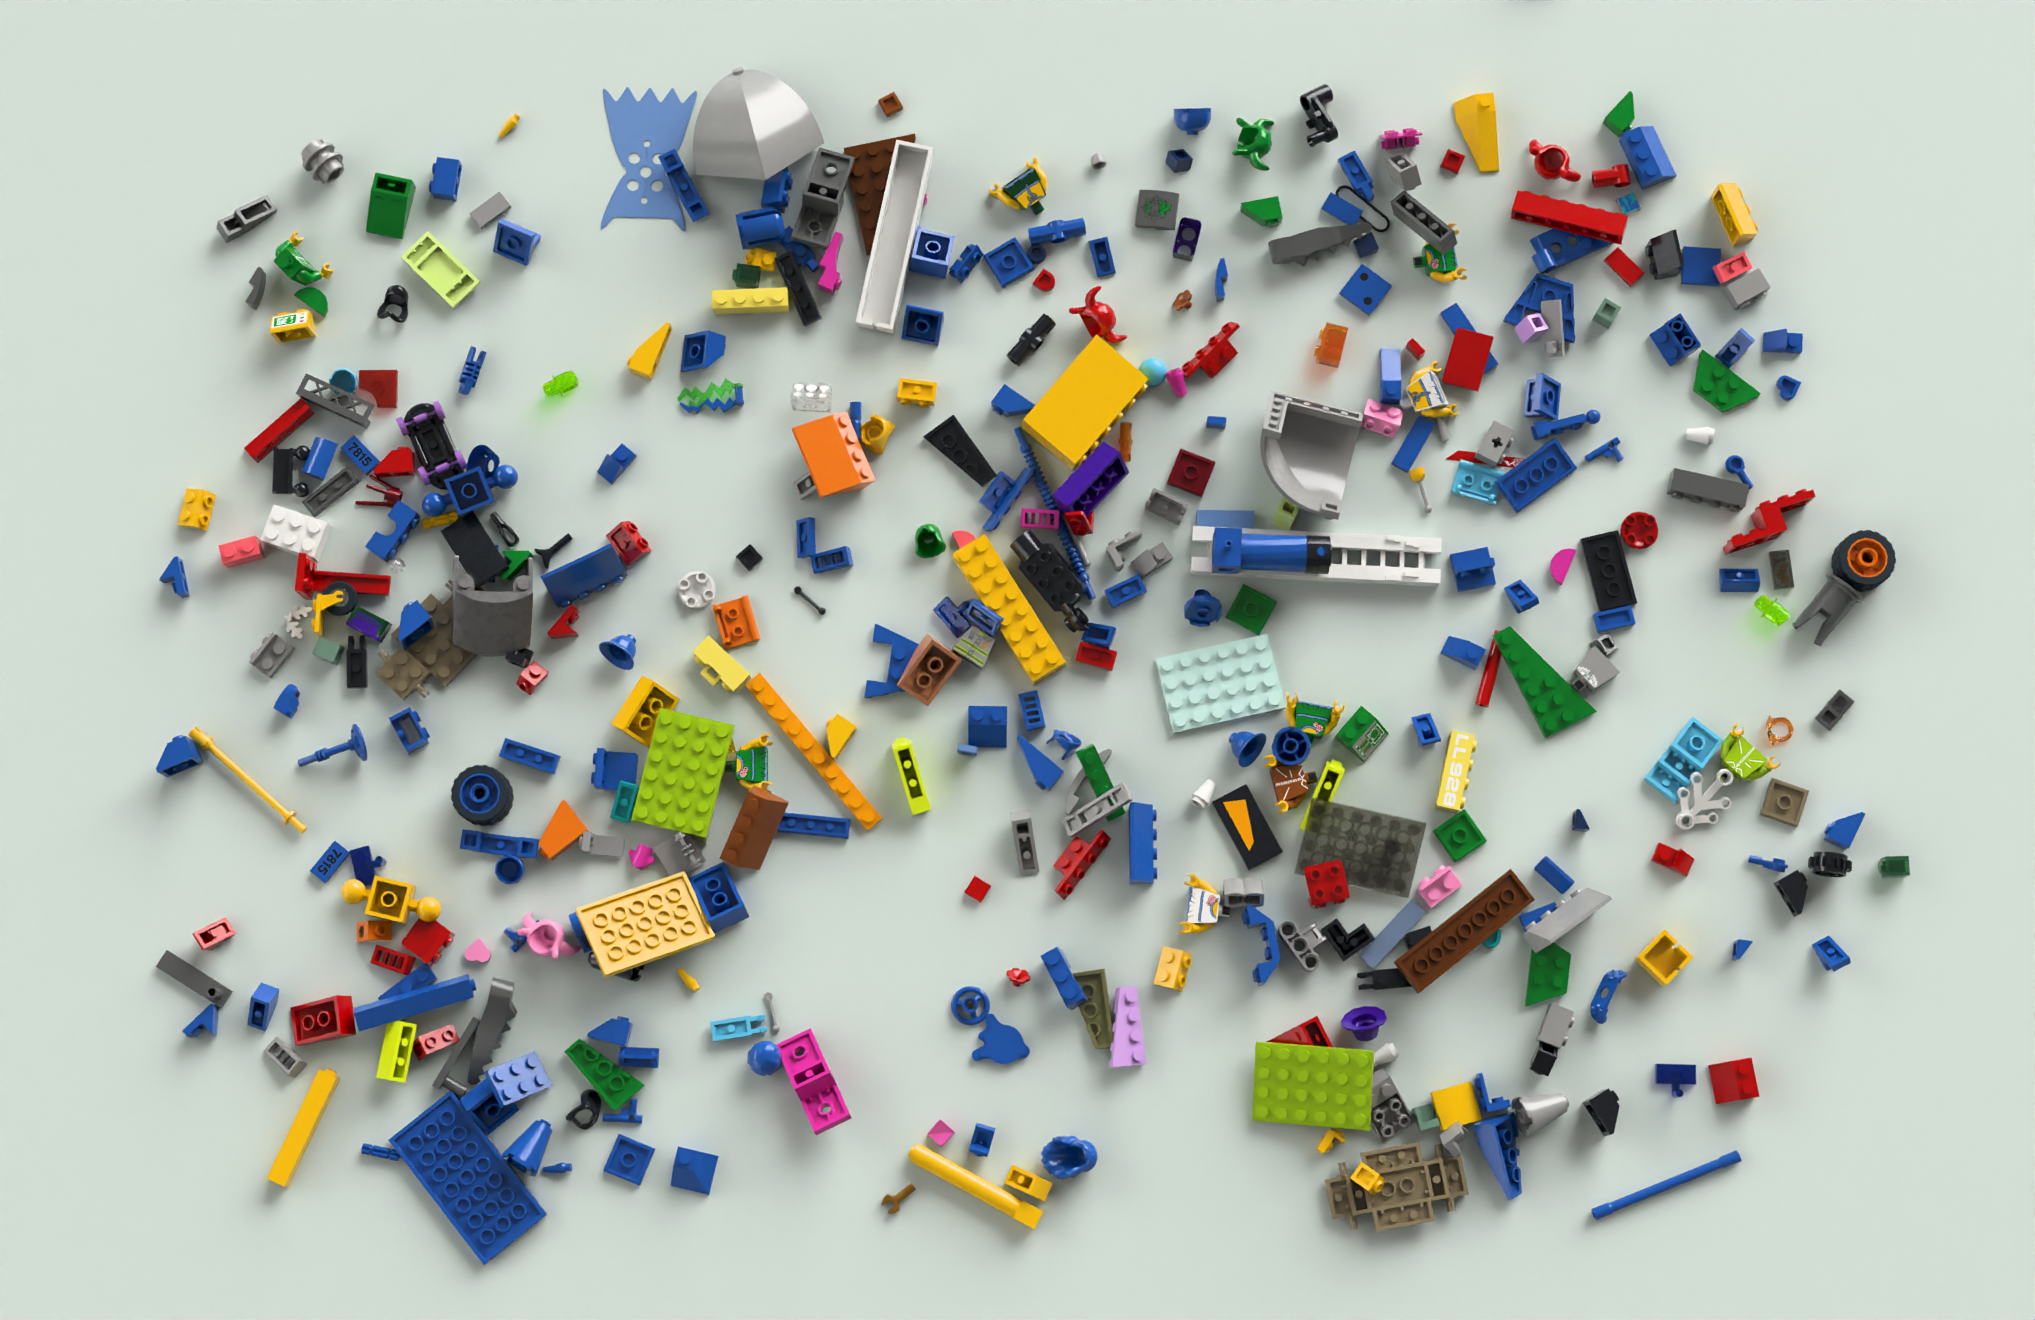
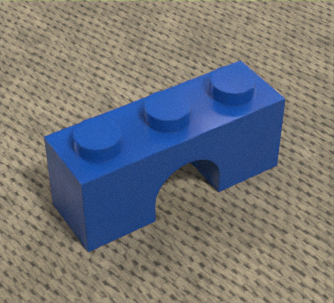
[365,500,420,563]
[1041,947,1088,1010]

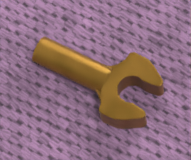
[881,1184,916,1214]

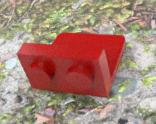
[1304,860,1350,909]
[402,918,455,966]

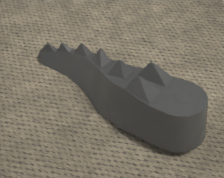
[1268,222,1372,266]
[467,977,517,1085]

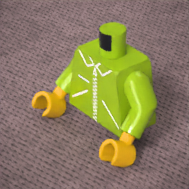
[1720,723,1781,781]

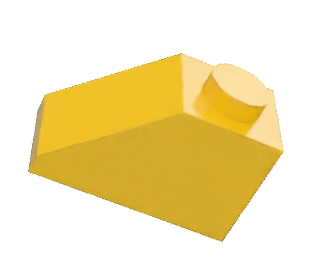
[826,714,857,761]
[1004,1165,1053,1202]

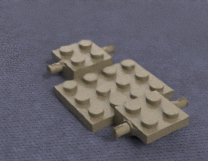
[376,580,484,701]
[1325,1142,1469,1232]

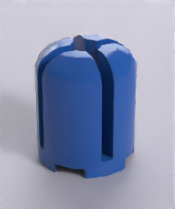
[735,206,786,250]

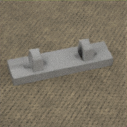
[1062,782,1133,838]

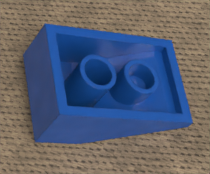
[688,862,749,934]

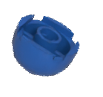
[1174,108,1211,135]
[1272,727,1311,766]

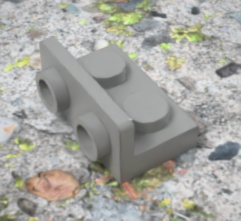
[249,632,295,678]

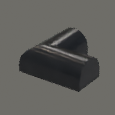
[1321,918,1375,962]

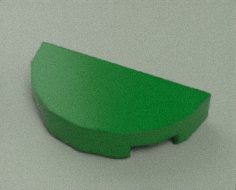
[294,287,328,317]

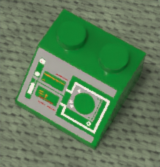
[1334,706,1389,763]

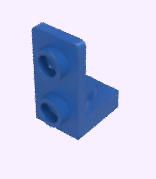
[1474,1073,1511,1113]

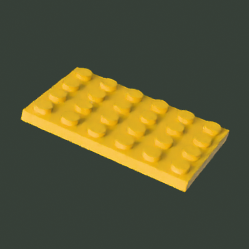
[575,871,715,978]

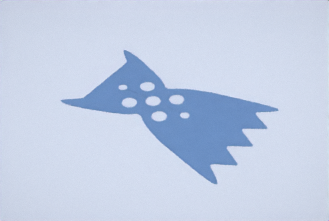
[601,87,697,231]

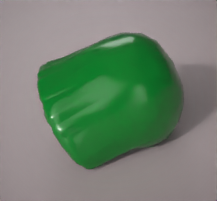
[915,524,946,558]

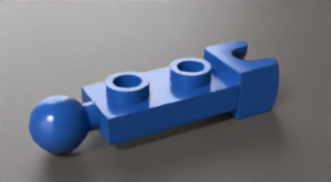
[1531,410,1601,441]

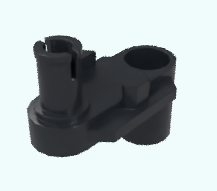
[1300,84,1338,147]

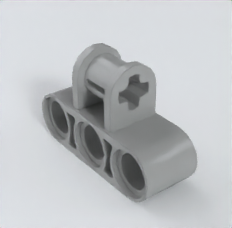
[1278,921,1327,972]

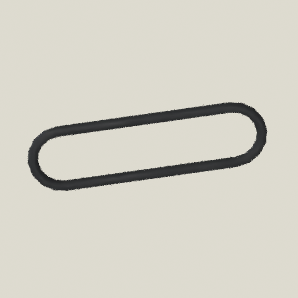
[1336,185,1390,232]

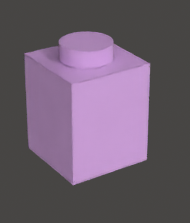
[1514,313,1549,344]

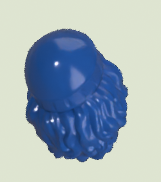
[1041,1136,1097,1180]

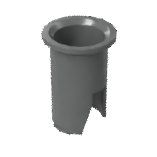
[1792,573,1863,647]

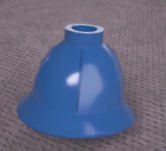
[599,634,636,670]
[1229,731,1266,768]

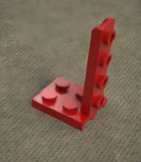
[295,553,391,600]

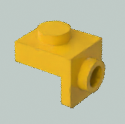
[745,247,776,272]

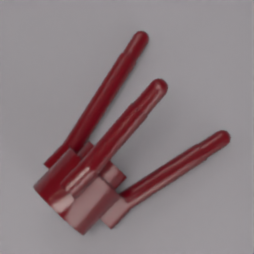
[355,475,403,508]

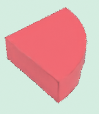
[952,531,976,549]

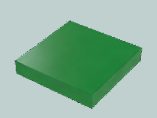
[1225,584,1277,636]
[1432,809,1487,863]

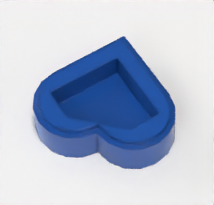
[1776,375,1801,401]

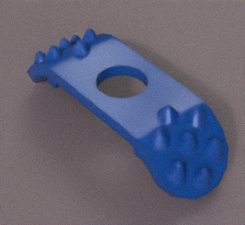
[1590,970,1627,1024]

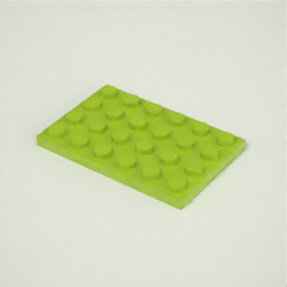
[631,708,735,838]
[1252,1041,1374,1131]

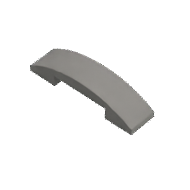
[1066,749,1112,816]

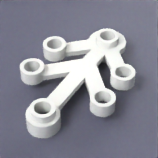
[1675,769,1734,830]

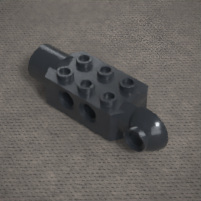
[1010,530,1090,633]

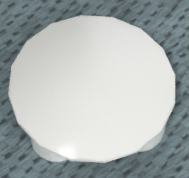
[678,571,716,609]

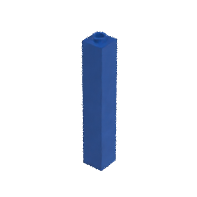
[354,974,477,1032]

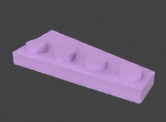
[1109,986,1146,1068]

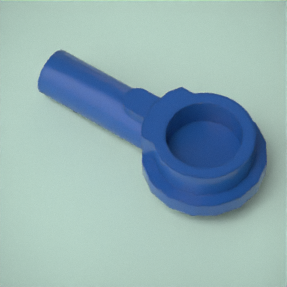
[1725,455,1754,489]
[1748,855,1788,872]

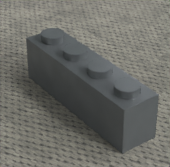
[1390,191,1457,255]
[1667,468,1749,512]

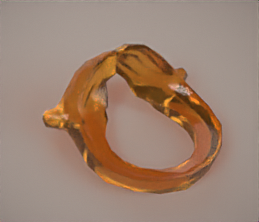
[1766,716,1793,745]

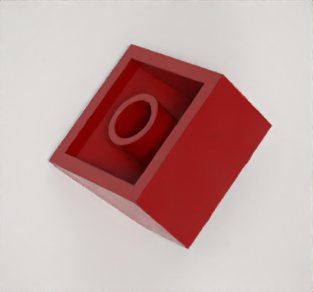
[1708,1058,1760,1104]

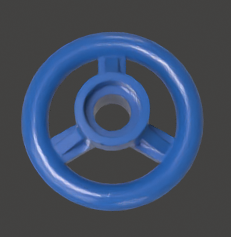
[951,986,990,1025]

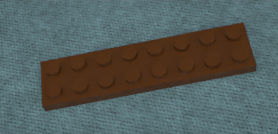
[1394,869,1535,994]

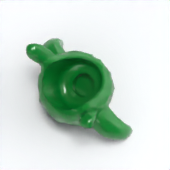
[1232,118,1274,171]

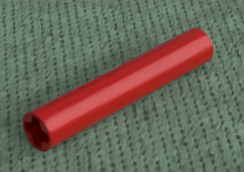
[1475,630,1502,707]

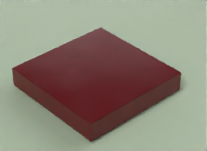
[1166,448,1216,498]

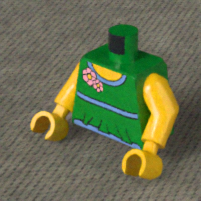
[1413,223,1467,283]
[1286,692,1345,748]
[725,734,773,793]

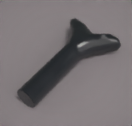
[534,533,573,569]

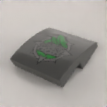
[1135,190,1179,230]

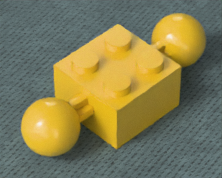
[341,876,441,925]

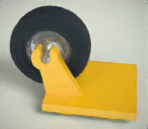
[312,581,357,638]

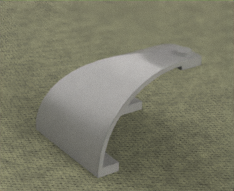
[693,67,824,180]
[1260,391,1363,520]

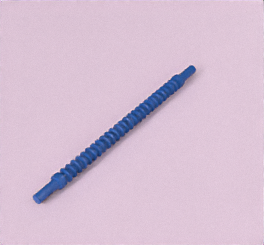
[1014,427,1096,601]

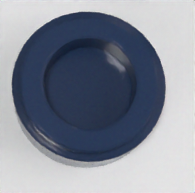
[1027,244,1046,264]

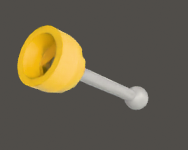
[1409,467,1432,513]

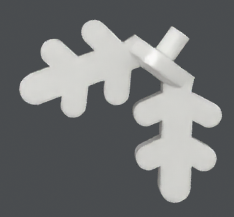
[283,604,312,640]

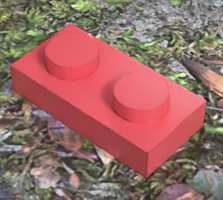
[1712,252,1752,284]

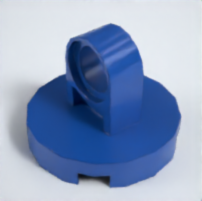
[1184,589,1222,627]

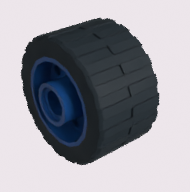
[451,765,514,826]

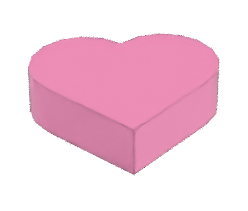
[465,939,491,963]

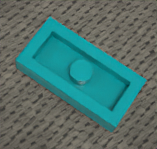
[610,780,639,823]

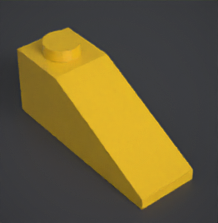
[627,323,672,380]

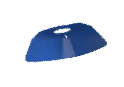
[466,445,500,478]

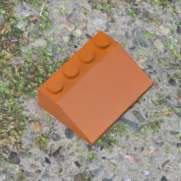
[792,412,875,498]

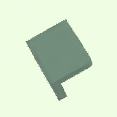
[1592,298,1621,329]
[312,637,345,665]
[1412,1104,1440,1131]

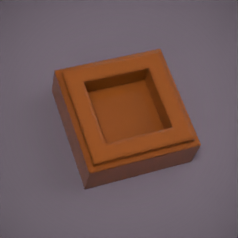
[878,92,903,118]

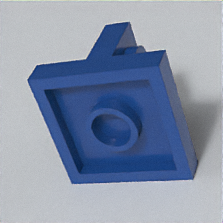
[493,219,541,266]
[1524,373,1561,421]
[1450,547,1496,592]

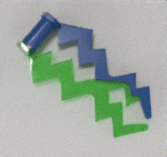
[677,378,744,413]

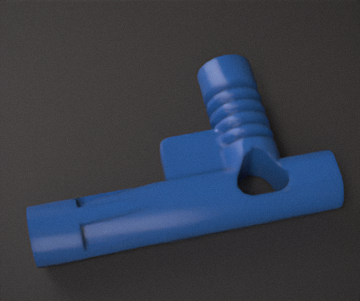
[1585,437,1624,462]
[504,920,539,953]
[602,1099,643,1123]

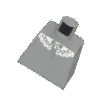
[1571,646,1620,692]

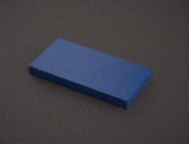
[1494,437,1577,513]

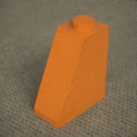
[538,800,589,861]

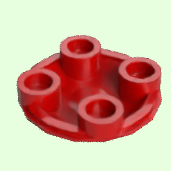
[1620,512,1658,549]

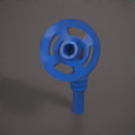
[298,724,367,767]

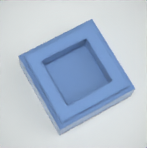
[957,743,978,757]

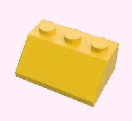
[1710,183,1758,246]
[611,676,680,748]

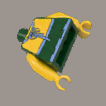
[989,158,1047,215]

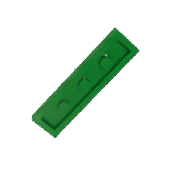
[1076,744,1125,822]

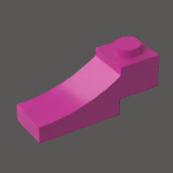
[818,232,843,295]

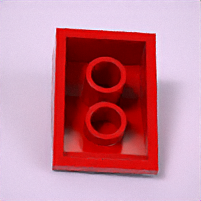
[291,995,356,1046]

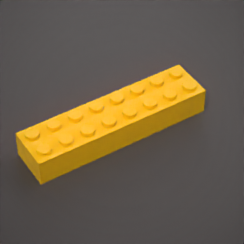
[952,534,1066,685]

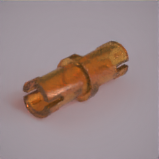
[1118,422,1133,462]

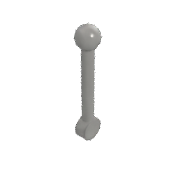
[765,992,780,1032]

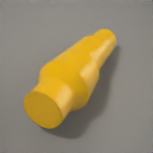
[499,113,520,138]
[677,968,700,993]

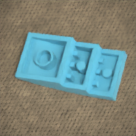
[1644,717,1724,804]

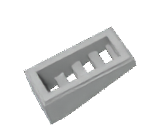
[263,1037,307,1078]

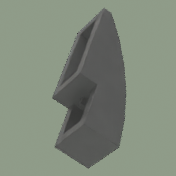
[216,195,277,243]

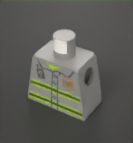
[952,622,995,671]

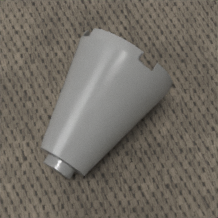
[1511,1093,1569,1136]

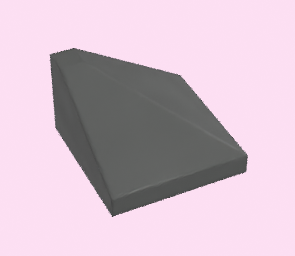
[1589,633,1618,656]

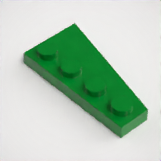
[564,1039,645,1111]

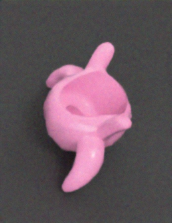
[517,912,581,959]

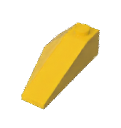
[1453,93,1499,173]

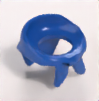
[1046,730,1082,760]

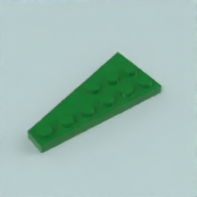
[1492,626,1597,738]

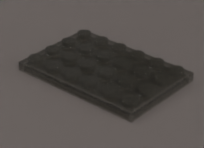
[1294,798,1426,898]

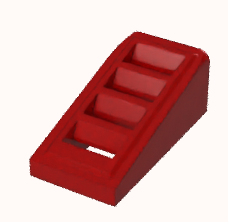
[370,945,416,976]

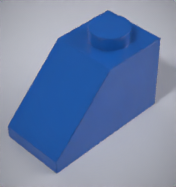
[991,384,1035,417]
[1441,636,1486,670]
[1823,812,1865,850]
[247,983,279,1031]
[587,1016,633,1047]

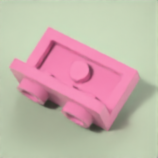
[1361,399,1404,438]

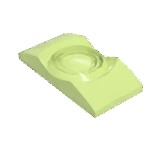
[401,231,480,309]

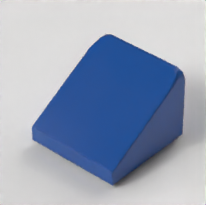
[1732,939,1753,961]

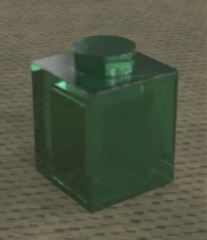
[732,263,761,289]
[1878,856,1910,878]

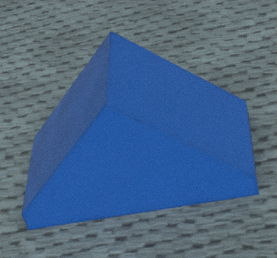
[1081,622,1116,649]

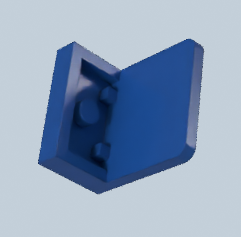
[591,748,638,791]

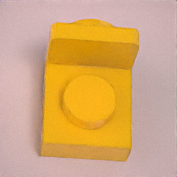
[1316,1128,1346,1153]
[1350,1162,1385,1196]

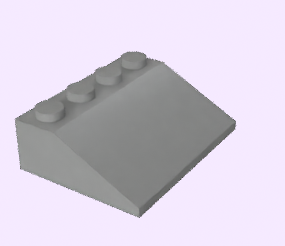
[1522,888,1612,953]

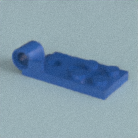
[1530,229,1613,274]

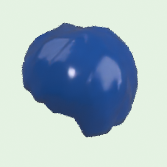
[747,1041,782,1076]

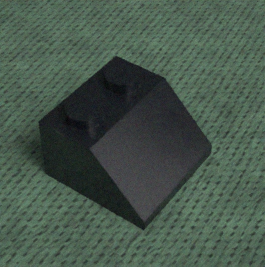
[1645,230,1684,280]
[1582,1088,1620,1136]

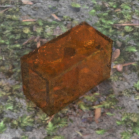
[1314,322,1348,368]

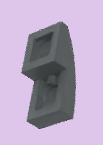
[245,266,266,310]
[1814,689,1854,731]

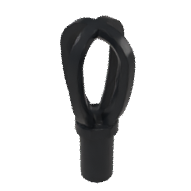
[490,512,519,547]

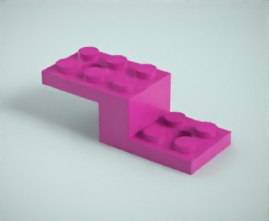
[777,1028,852,1135]

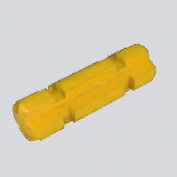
[422,510,459,530]

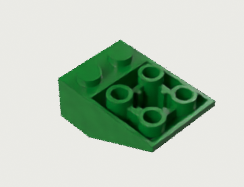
[366,172,416,240]

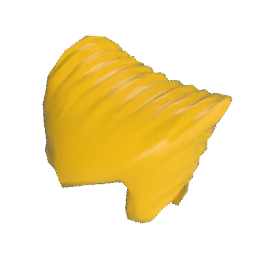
[861,415,896,455]

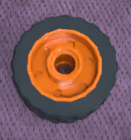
[1831,530,1896,592]

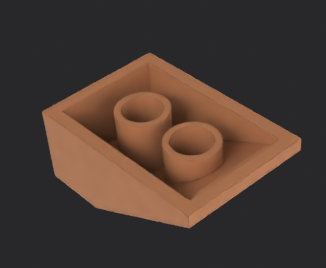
[897,634,962,706]

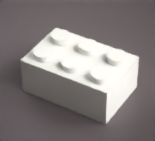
[260,505,332,562]

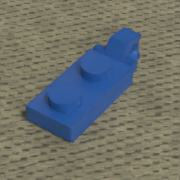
[1338,151,1375,202]
[779,226,819,273]

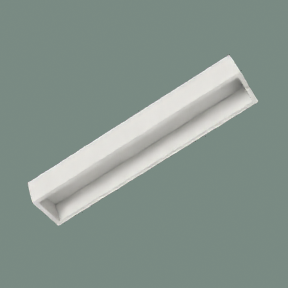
[856,140,935,333]

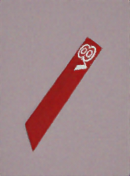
[1446,450,1524,468]

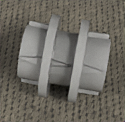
[301,139,344,184]

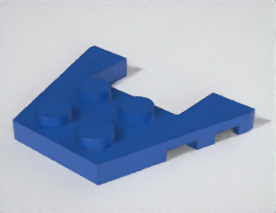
[1503,273,1575,343]
[864,624,919,699]

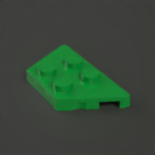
[1693,349,1761,413]
[1525,942,1571,1006]

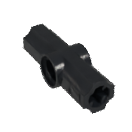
[1007,314,1056,366]

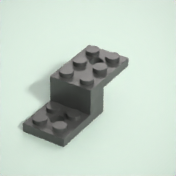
[791,147,855,250]

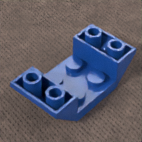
[1242,905,1281,986]

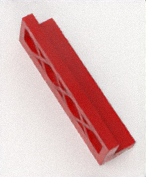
[244,398,315,463]

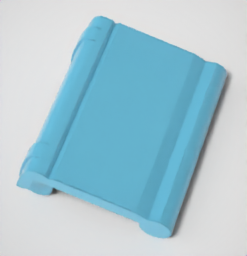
[1451,459,1504,505]

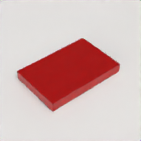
[1441,327,1494,392]

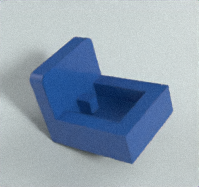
[969,1123,996,1157]

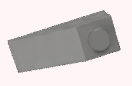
[1010,810,1039,875]

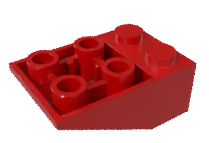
[1267,1016,1333,1047]

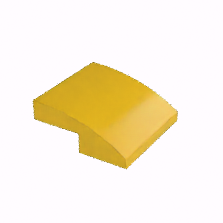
[1430,1081,1482,1131]

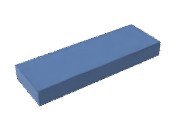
[1197,510,1254,529]

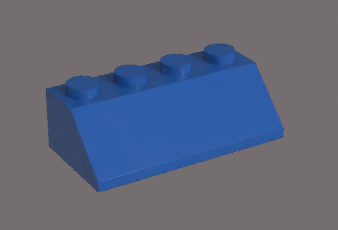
[1129,802,1157,884]

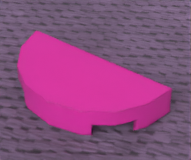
[1549,548,1576,585]

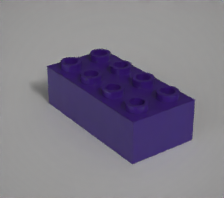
[1053,442,1129,518]

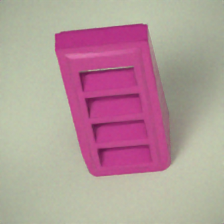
[1021,508,1060,530]

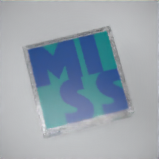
[1615,192,1641,216]

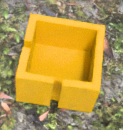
[1634,929,1693,987]

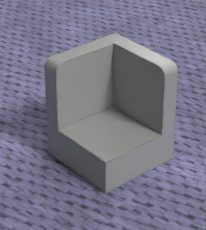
[1439,1121,1470,1158]

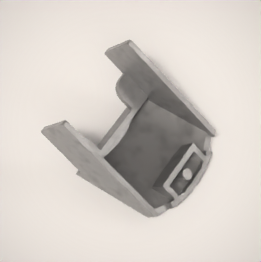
[452,555,533,657]

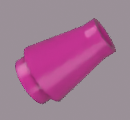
[1166,368,1187,397]

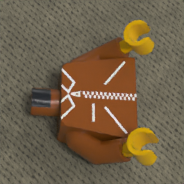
[1263,755,1317,815]

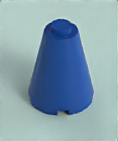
[502,1119,552,1177]

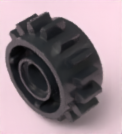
[1808,852,1852,877]

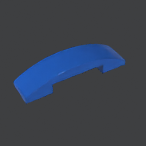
[658,148,710,223]
[460,829,539,859]

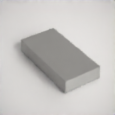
[469,191,511,230]

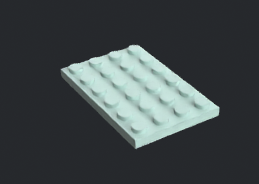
[1155,634,1286,734]

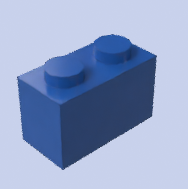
[429,157,462,201]

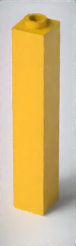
[267,1068,341,1187]

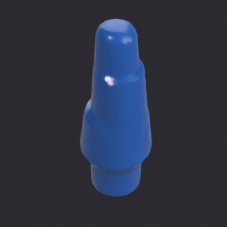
[542,1162,572,1173]

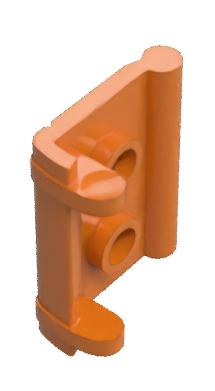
[712,595,761,649]

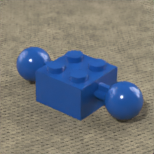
[422,465,518,517]

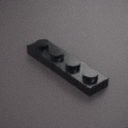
[774,250,822,326]

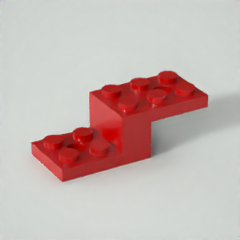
[1723,489,1816,555]

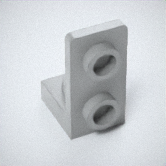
[1106,530,1142,571]

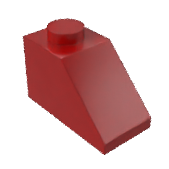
[373,447,415,478]

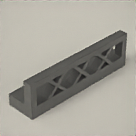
[296,373,375,428]

